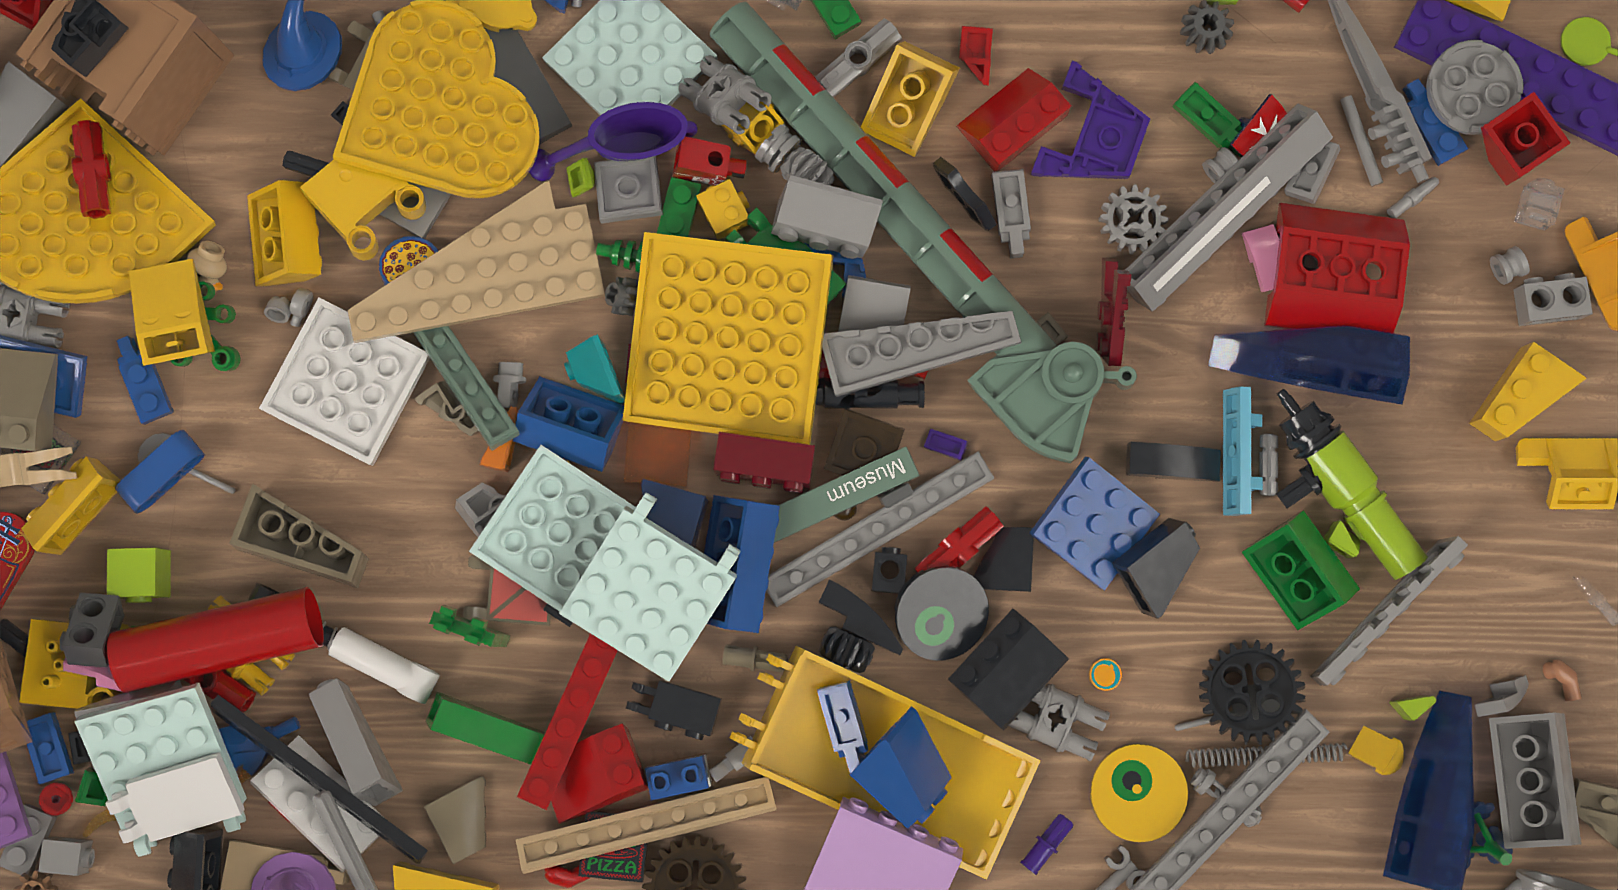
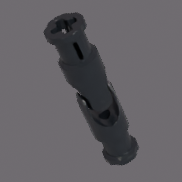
[815,380,925,409]

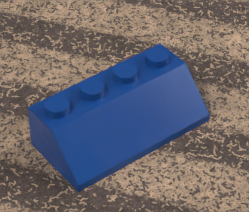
[704,495,780,633]

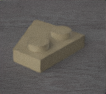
[1574,778,1618,849]

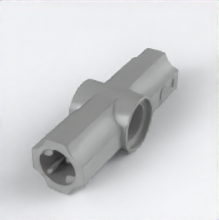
[815,18,902,98]

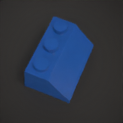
[513,376,624,472]

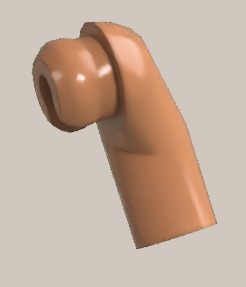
[1543,660,1582,701]

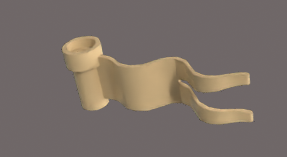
[0,447,77,487]

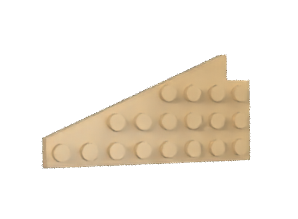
[347,181,605,343]

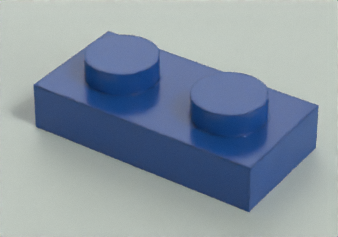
[27,712,74,784]

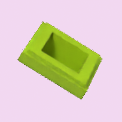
[1389,696,1437,721]

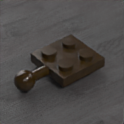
[824,408,905,521]

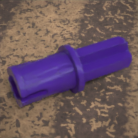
[1020,814,1074,875]

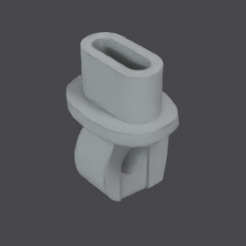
[493,362,526,408]

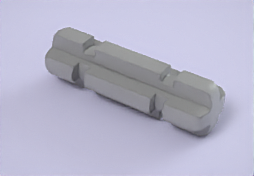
[1259,434,1278,496]

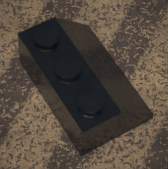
[948,608,1069,731]
[167,828,223,890]

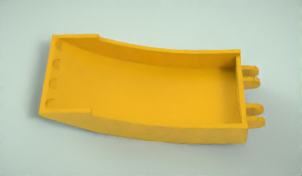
[729,646,1041,880]

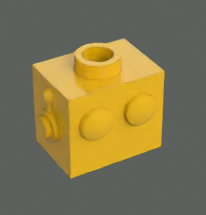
[721,101,785,154]
[696,179,750,241]

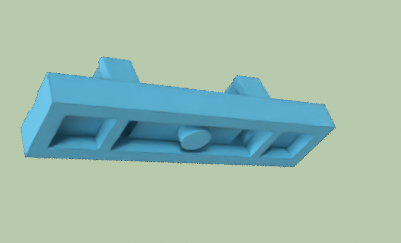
[1223,386,1263,516]

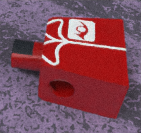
[672,136,747,185]

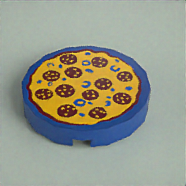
[379,236,438,285]

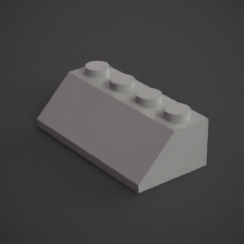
[1489,713,1581,849]

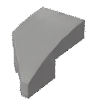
[1474,675,1529,717]

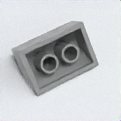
[771,175,883,259]

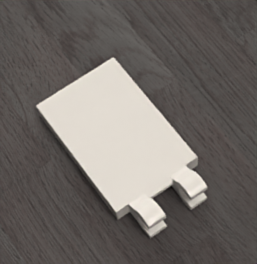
[105,752,245,843]

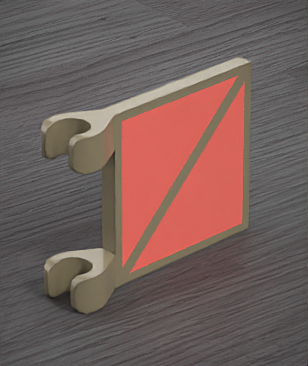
[463,555,551,626]

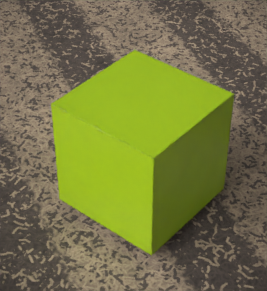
[107,548,171,603]

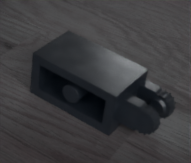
[626,680,722,740]

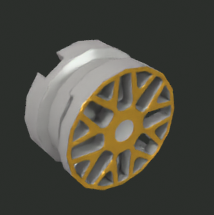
[755,124,802,174]

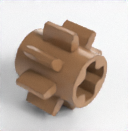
[13,868,58,890]

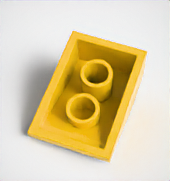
[860,41,960,157]

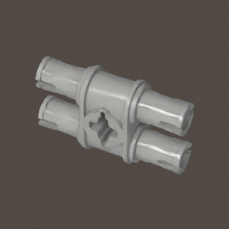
[678,55,772,134]
[0,285,70,348]
[1008,684,1110,761]

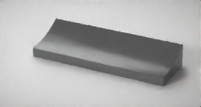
[444,0,572,145]

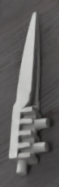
[1328,0,1432,183]

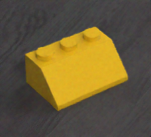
[247,180,322,287]
[21,456,121,555]

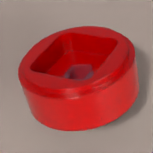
[39,783,73,816]

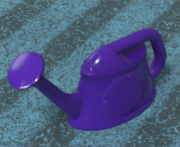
[529,102,698,182]

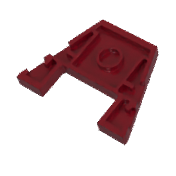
[1096,258,1131,366]

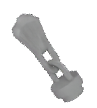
[1190,768,1262,827]

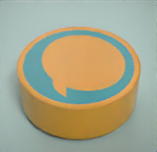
[1088,659,1122,691]

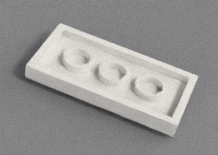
[250,735,382,873]

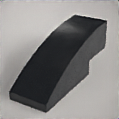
[1126,442,1221,482]
[819,579,903,656]

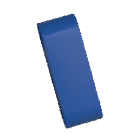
[115,430,205,514]

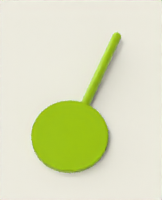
[1561,17,1618,66]

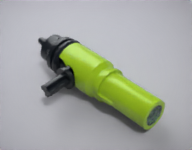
[1276,389,1428,580]

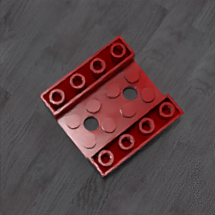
[1264,203,1410,343]

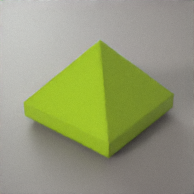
[566,158,596,197]

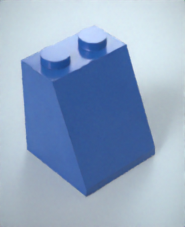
[850,706,952,829]

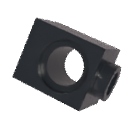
[871,547,907,594]

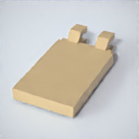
[220,839,349,890]

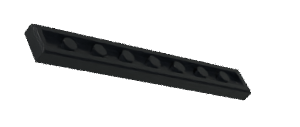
[210,695,428,864]

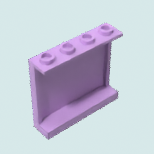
[803,797,963,890]

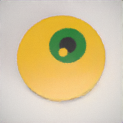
[1090,744,1188,842]

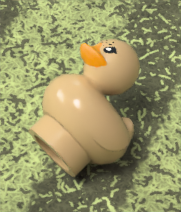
[187,241,227,295]

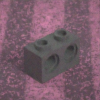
[60,593,125,668]

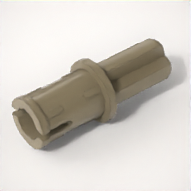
[723,644,787,672]

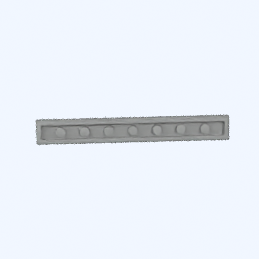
[767,451,994,607]
[1129,709,1330,890]

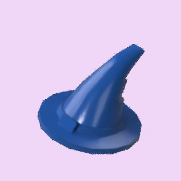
[263,0,342,91]

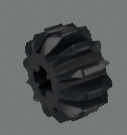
[819,626,875,673]

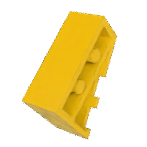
[1469,342,1587,441]
[393,861,499,890]

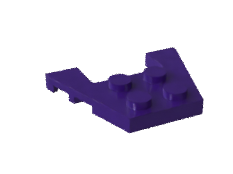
[1030,60,1150,179]

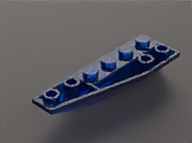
[1208,325,1410,405]
[1383,690,1474,890]

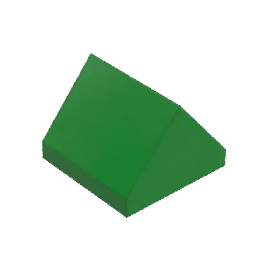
[75,767,108,806]

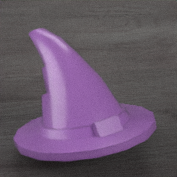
[251,852,336,890]

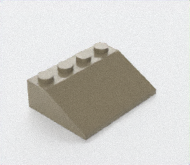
[0,348,58,451]

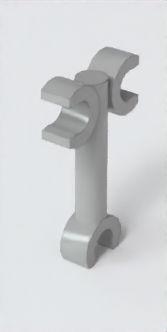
[1095,845,1146,890]

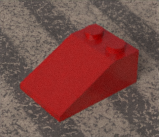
[551,723,649,824]

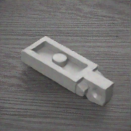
[991,169,1031,259]

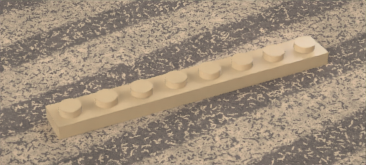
[516,777,776,874]

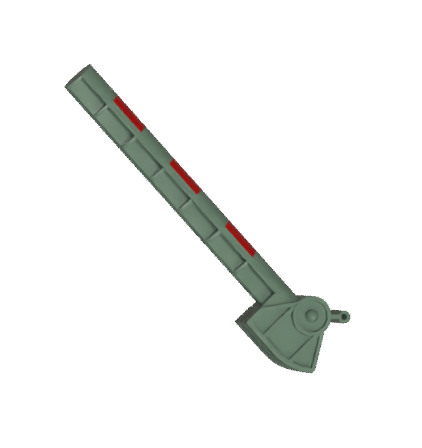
[710,1,1137,463]

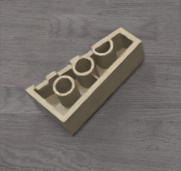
[229,484,369,588]

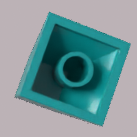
[564,334,625,404]

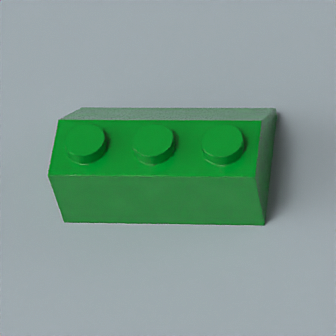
[1242,510,1360,631]

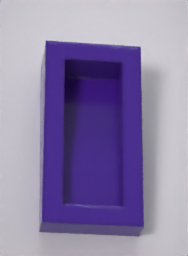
[924,429,968,461]

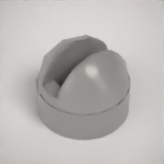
[264,296,291,323]

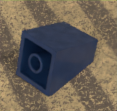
[641,479,709,548]

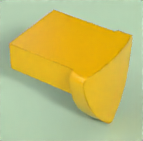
[1348,726,1404,775]

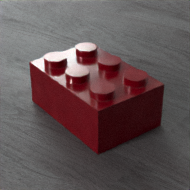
[713,432,815,493]

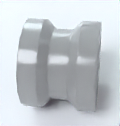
[1202,147,1238,184]
[1490,246,1530,285]

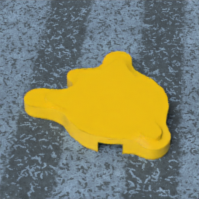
[446,0,537,32]

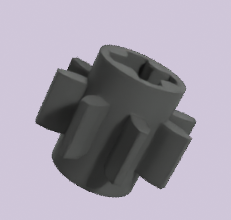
[605,277,638,316]

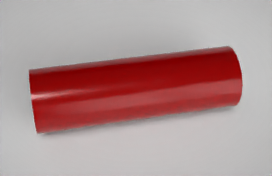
[107,587,324,692]

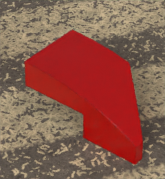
[959,26,993,86]

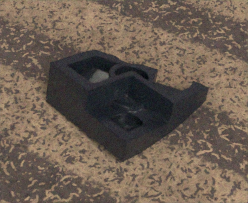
[51,0,129,77]
[973,527,1034,592]

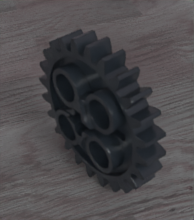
[1199,640,1306,745]

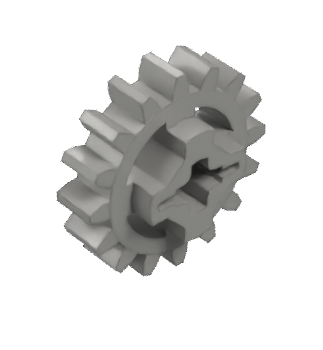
[1098,184,1168,254]

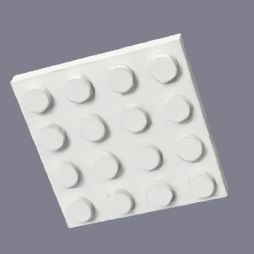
[259,297,430,466]

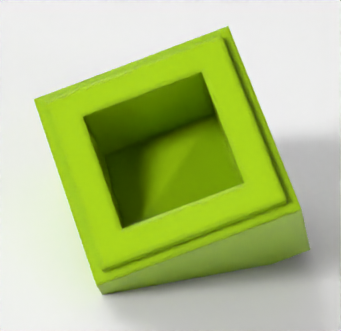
[1324,520,1360,559]

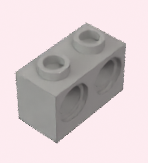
[1513,273,1593,326]

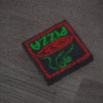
[578,811,648,883]

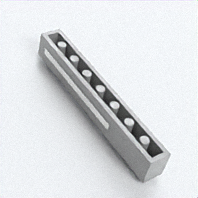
[1125,103,1333,312]

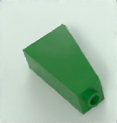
[425,692,546,765]

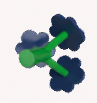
[1449,801,1513,868]

